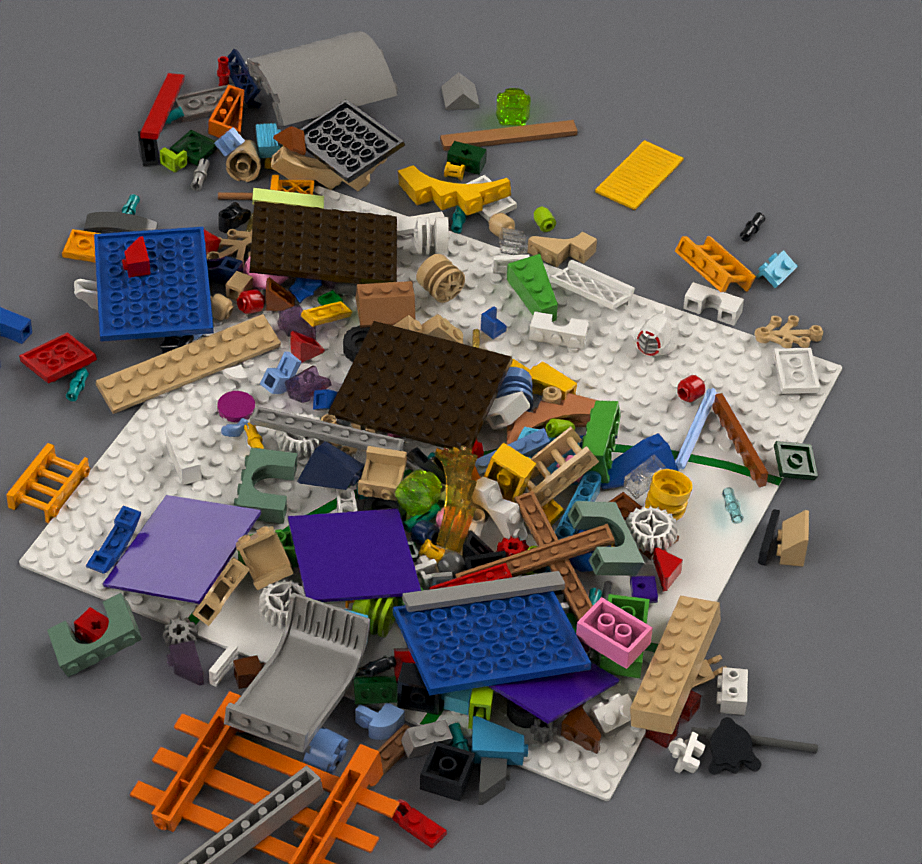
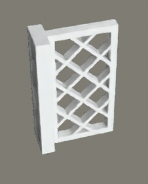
[550,260,635,310]

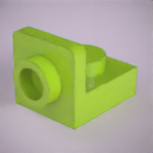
[160,147,187,173]

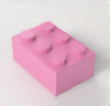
[576,597,653,669]

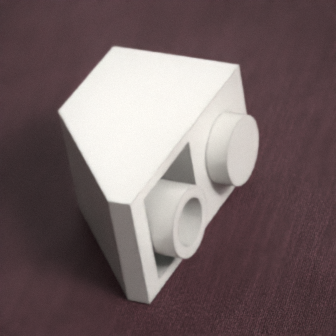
[486,391,530,430]

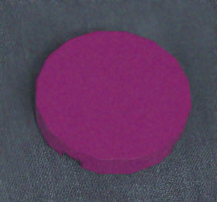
[217,391,255,422]

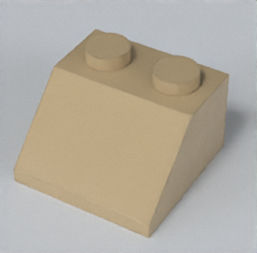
[776,510,809,566]

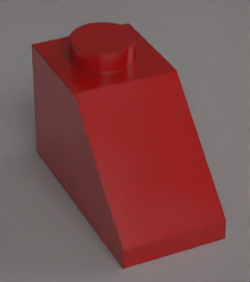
[122,236,151,278]

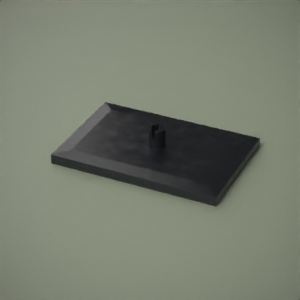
[301,99,405,183]

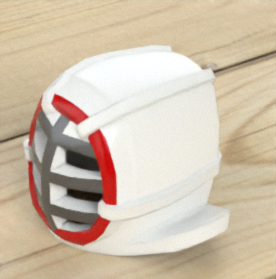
[633,314,677,356]

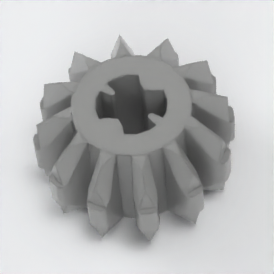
[162,616,198,652]

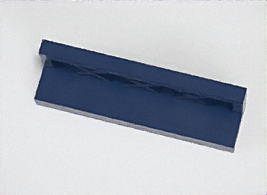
[227,49,262,109]

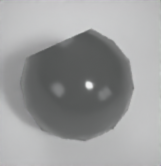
[437,551,465,579]

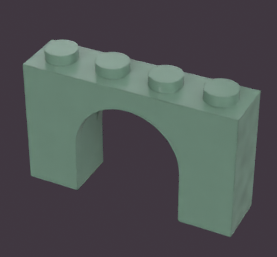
[233,448,298,524]
[567,501,645,576]
[47,593,142,677]

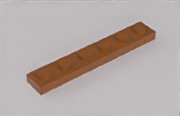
[712,393,768,488]

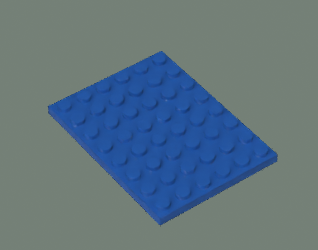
[94,227,214,342]
[393,591,591,695]

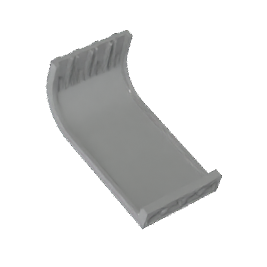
[224,593,371,752]

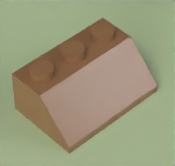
[355,281,416,328]

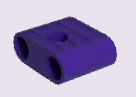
[630,576,658,603]

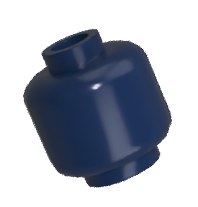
[411,520,441,546]

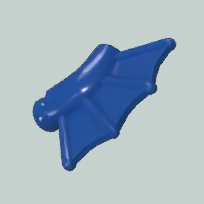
[288,278,322,303]

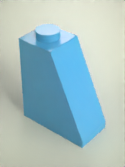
[472,716,528,766]

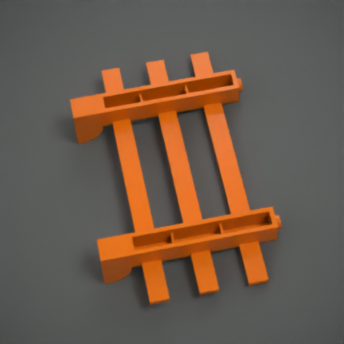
[130,691,400,864]

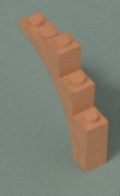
[505,393,596,445]

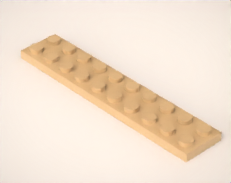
[96,314,281,414]

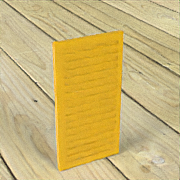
[595,140,684,210]

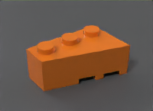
[208,84,244,138]

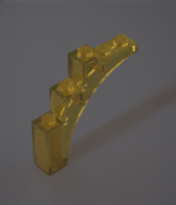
[434,446,478,553]

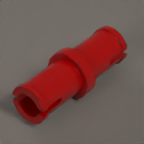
[217,56,230,87]

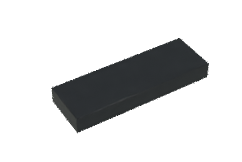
[758,509,780,566]

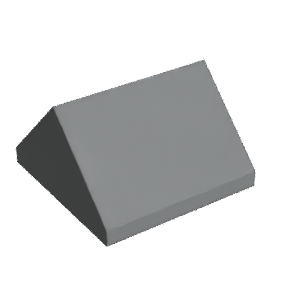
[441,72,479,110]

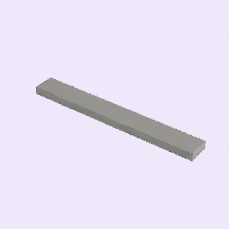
[250,406,404,451]
[402,571,565,612]

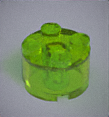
[496,88,531,126]
[395,469,442,516]

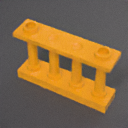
[675,236,756,292]
[6,443,90,523]

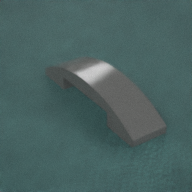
[84,212,158,233]

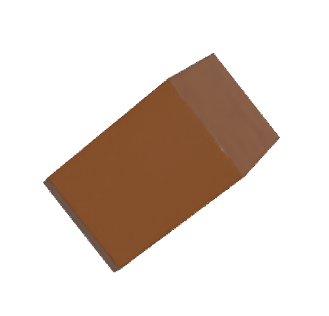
[273,126,306,156]
[266,277,296,311]

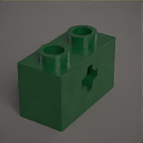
[447,141,487,175]
[354,676,397,704]

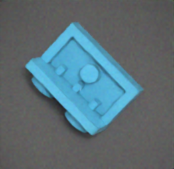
[756,250,798,288]

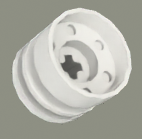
[414,217,449,255]

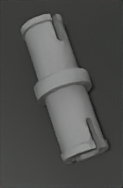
[190,159,210,191]

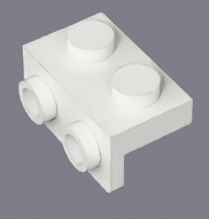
[587,693,633,735]

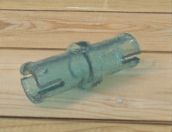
[722,487,744,524]

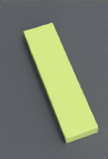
[252,188,324,209]

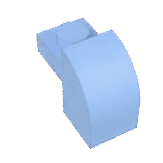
[214,127,245,157]
[260,352,302,394]
[355,703,405,740]

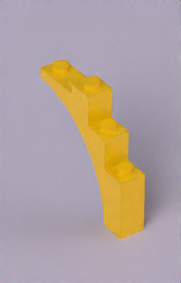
[398,165,511,216]
[510,359,577,401]

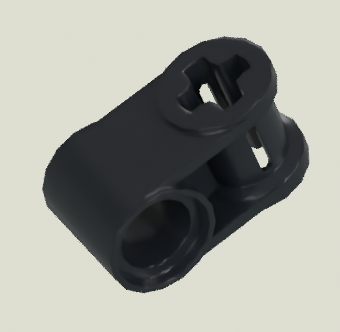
[218,202,251,233]

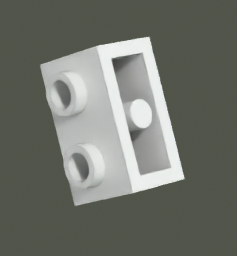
[716,667,748,715]

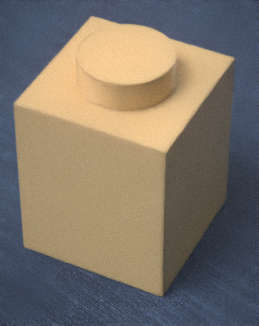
[226,271,253,301]

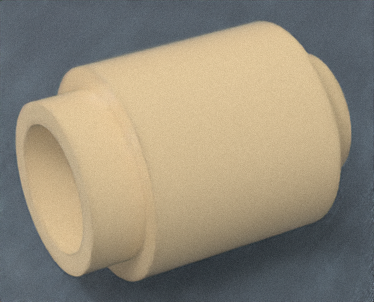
[542,387,562,405]

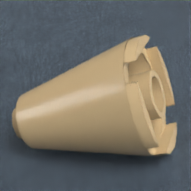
[226,140,261,182]

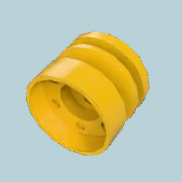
[645,469,692,521]

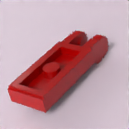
[391,799,447,848]

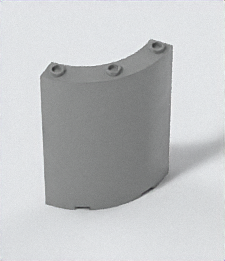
[246,31,398,126]

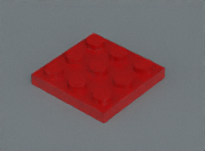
[19,332,97,384]

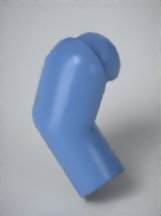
[221,418,249,437]

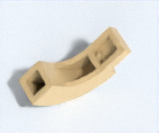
[192,557,249,626]

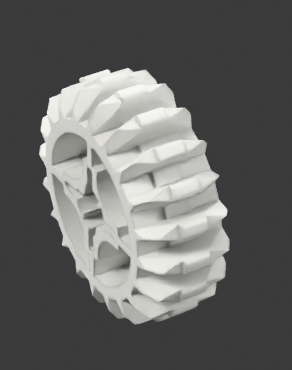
[275,412,325,458]
[625,505,678,554]
[259,579,305,629]

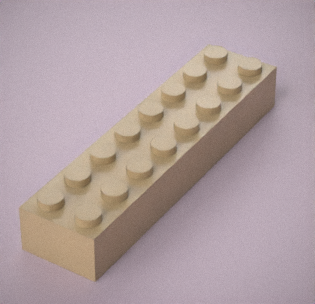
[630,595,721,734]

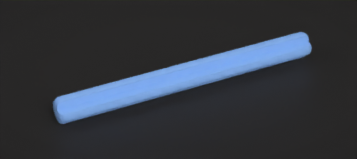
[675,388,717,470]

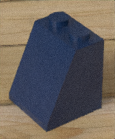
[297,441,365,490]

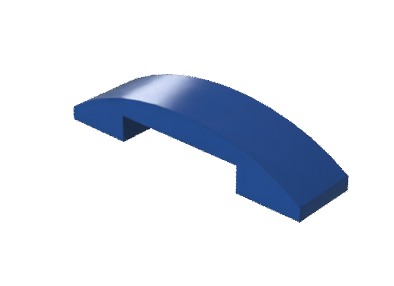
[86,506,141,574]

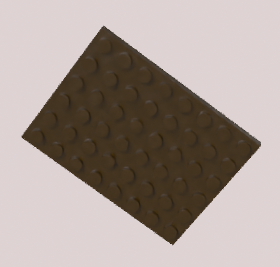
[249,201,397,284]
[328,321,513,455]

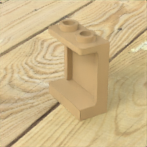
[358,446,407,501]
[236,526,294,590]

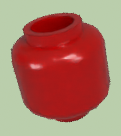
[237,289,265,314]
[677,375,705,403]

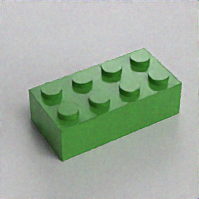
[600,594,650,678]

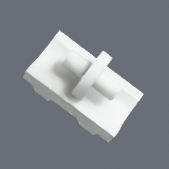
[415,555,437,588]
[668,732,705,774]

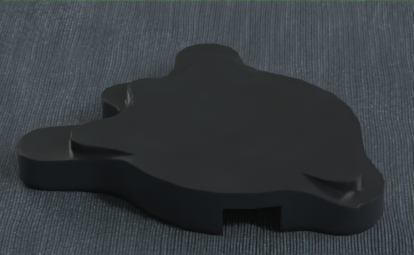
[708,717,762,775]

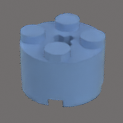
[303,727,349,775]

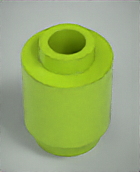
[534,207,556,232]
[546,419,575,438]

